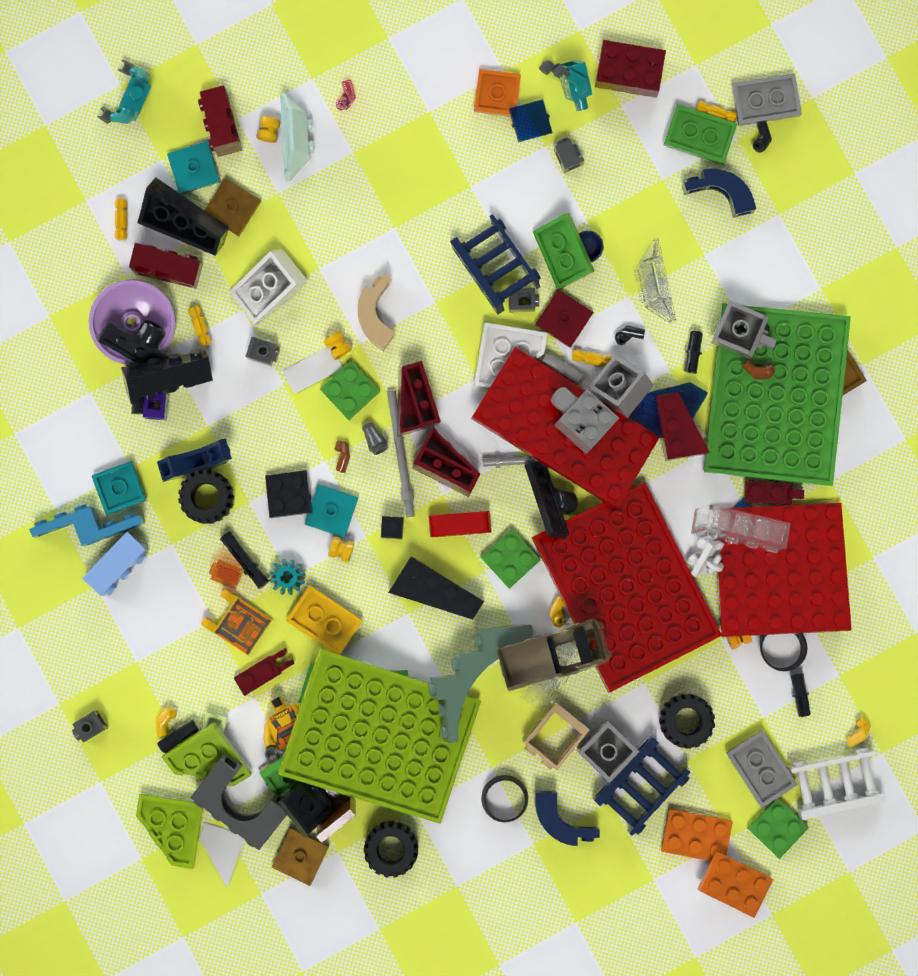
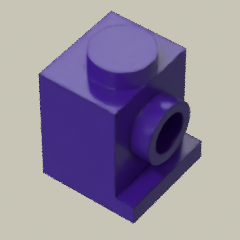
[143,391,169,421]

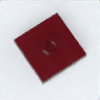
[535,289,594,348]

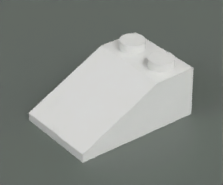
[229,249,308,324]

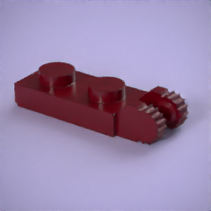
[234,648,295,696]

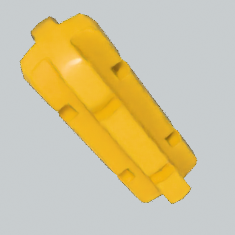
[696,101,737,123]
[115,198,127,240]
[188,306,212,347]
[572,349,613,367]

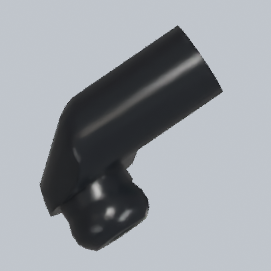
[615,326,645,345]

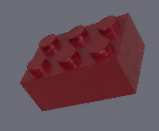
[595,40,666,98]

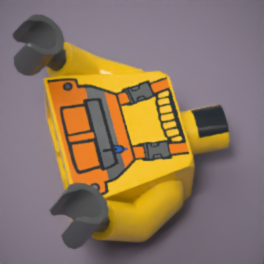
[263,696,301,762]

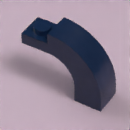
[682,168,756,218]
[157,438,232,482]
[535,791,600,846]

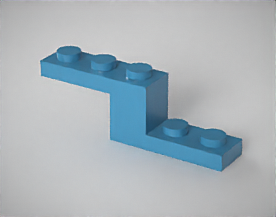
[29,504,145,546]

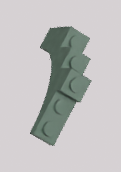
[428,624,533,743]

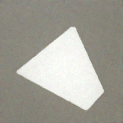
[199,823,244,886]

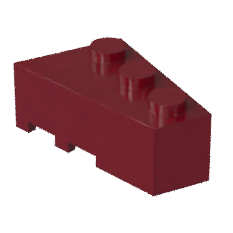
[198,85,242,157]
[129,242,203,289]
[397,361,441,437]
[654,392,710,461]
[412,426,480,497]

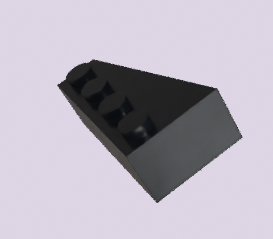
[137,177,229,256]
[121,349,213,404]
[388,556,484,620]

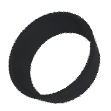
[760,633,808,671]
[481,775,528,823]

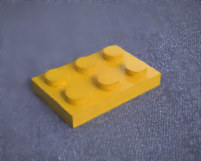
[286,585,363,655]

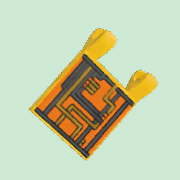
[201,589,272,656]

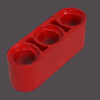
[428,511,492,538]

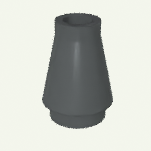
[362,422,389,455]

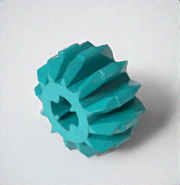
[269,559,306,595]

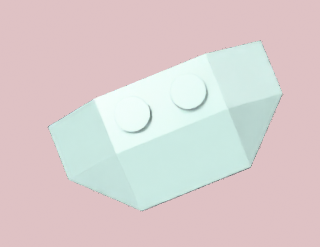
[280,93,314,182]

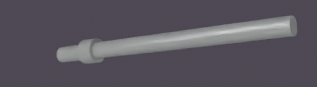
[387,391,415,518]

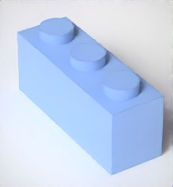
[82,532,148,596]

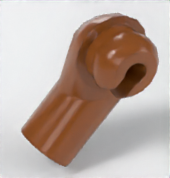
[334,440,350,473]

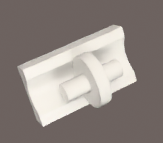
[687,537,724,577]

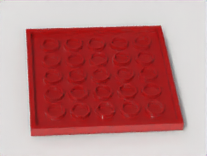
[713,503,852,637]

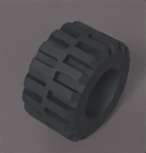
[178,469,235,524]
[659,693,715,749]
[364,821,418,878]

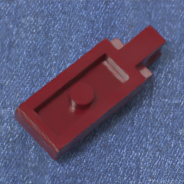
[744,481,804,505]

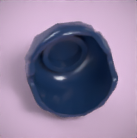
[579,231,604,262]

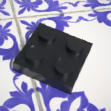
[265,470,313,519]
[278,781,335,837]

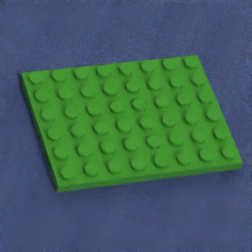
[704,303,851,486]

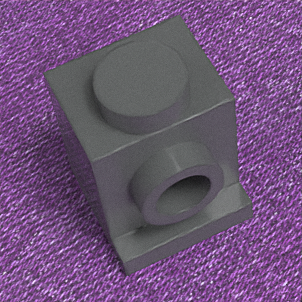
[554,137,584,173]
[509,288,539,313]
[245,336,280,367]
[72,710,108,743]

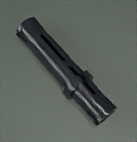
[220,531,269,589]

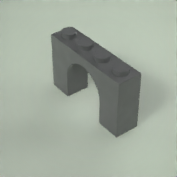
[190,753,287,850]

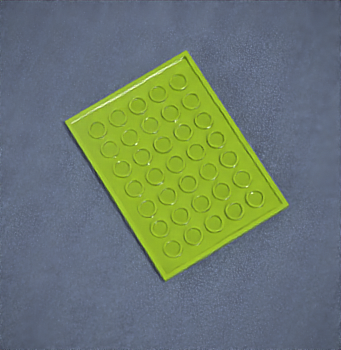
[278,648,481,824]

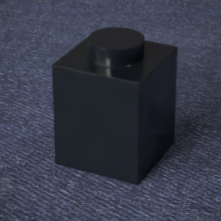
[381,516,404,540]

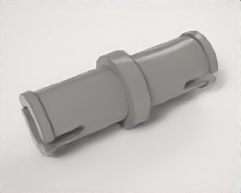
[541,353,584,385]

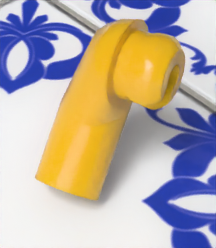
[549,595,566,628]
[156,707,177,737]
[846,717,871,748]

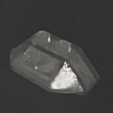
[634,237,676,324]

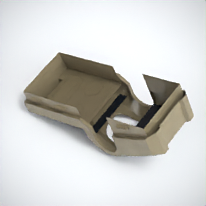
[497,619,612,691]

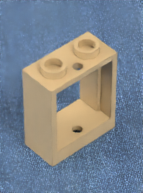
[523,701,590,770]

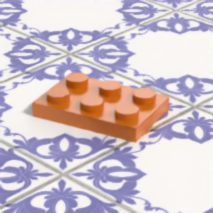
[661,808,733,861]
[697,850,774,918]

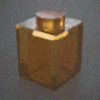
[209,559,244,589]

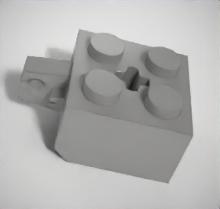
[711,300,777,360]

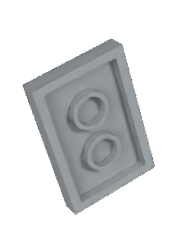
[731,73,802,126]
[726,730,798,808]

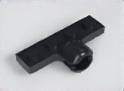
[97,320,169,364]
[524,461,578,539]

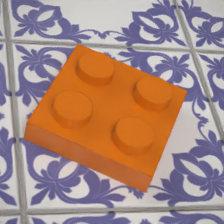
[474,69,521,118]

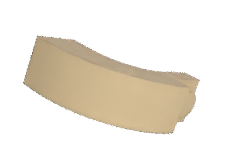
[357,273,396,352]

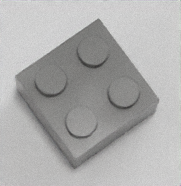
[588,355,654,418]
[577,720,639,783]

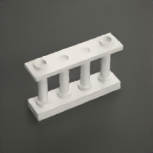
[788,747,887,820]

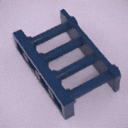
[450,214,541,315]
[593,735,691,836]

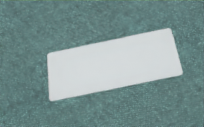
[283,348,343,394]

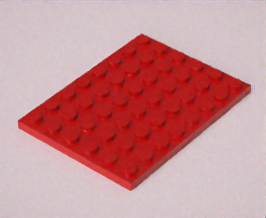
[531,482,722,693]

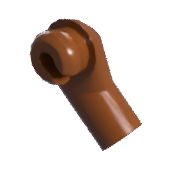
[742,359,775,380]

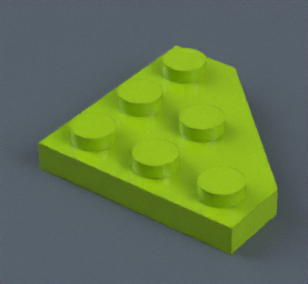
[162,722,252,786]
[136,794,203,869]

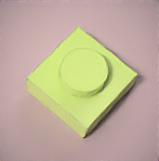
[202,712,228,734]

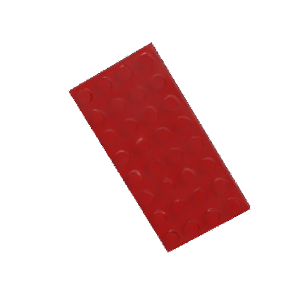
[471,347,660,509]

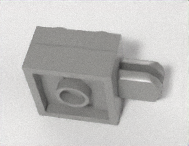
[551,387,619,454]

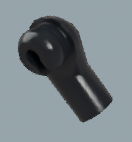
[752,122,772,153]

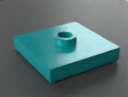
[167,141,220,194]
[92,461,147,516]
[304,484,359,538]

